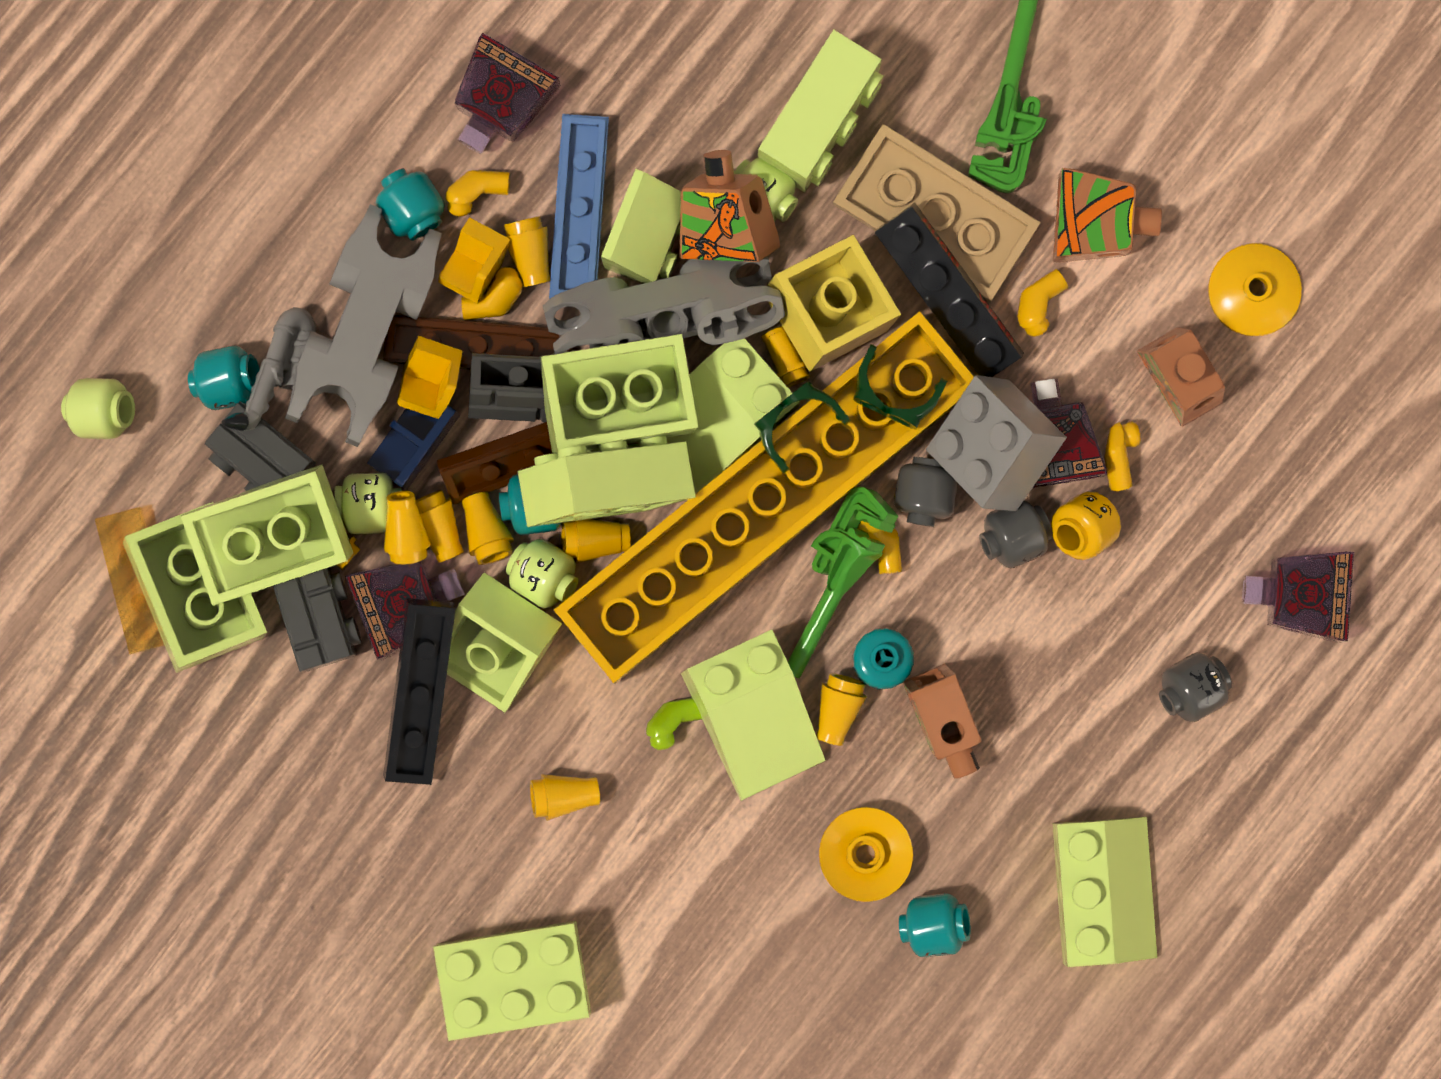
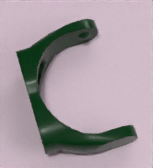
[853,344,948,429]
[754,381,850,474]

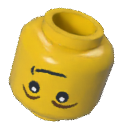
[1051,491,1121,560]

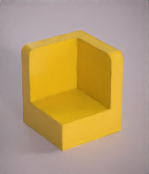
[438,217,510,303]
[397,336,463,419]

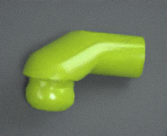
[646,698,702,750]

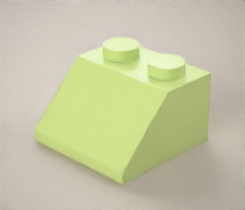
[601,169,681,284]
[447,572,562,713]

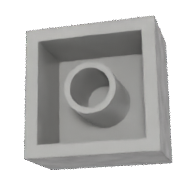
[926,375,1067,511]

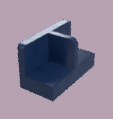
[367,406,460,491]

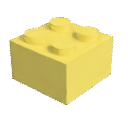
[768,235,901,372]

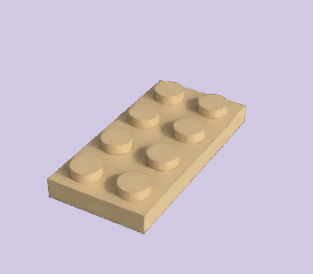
[833,124,1041,303]

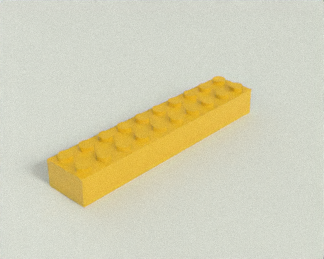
[554,311,974,684]

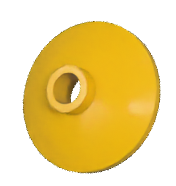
[1208,243,1302,337]
[819,807,913,902]

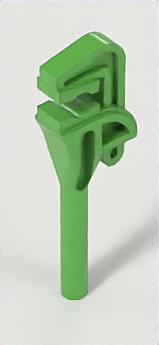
[968,0,1047,193]
[788,487,898,678]

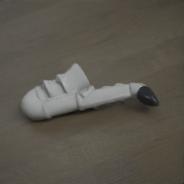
[221,307,316,431]

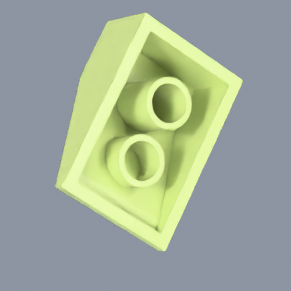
[667,338,800,494]
[180,465,354,606]
[681,630,826,801]

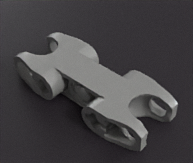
[285,204,442,447]
[543,256,785,354]

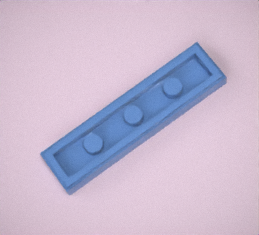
[549,114,609,299]

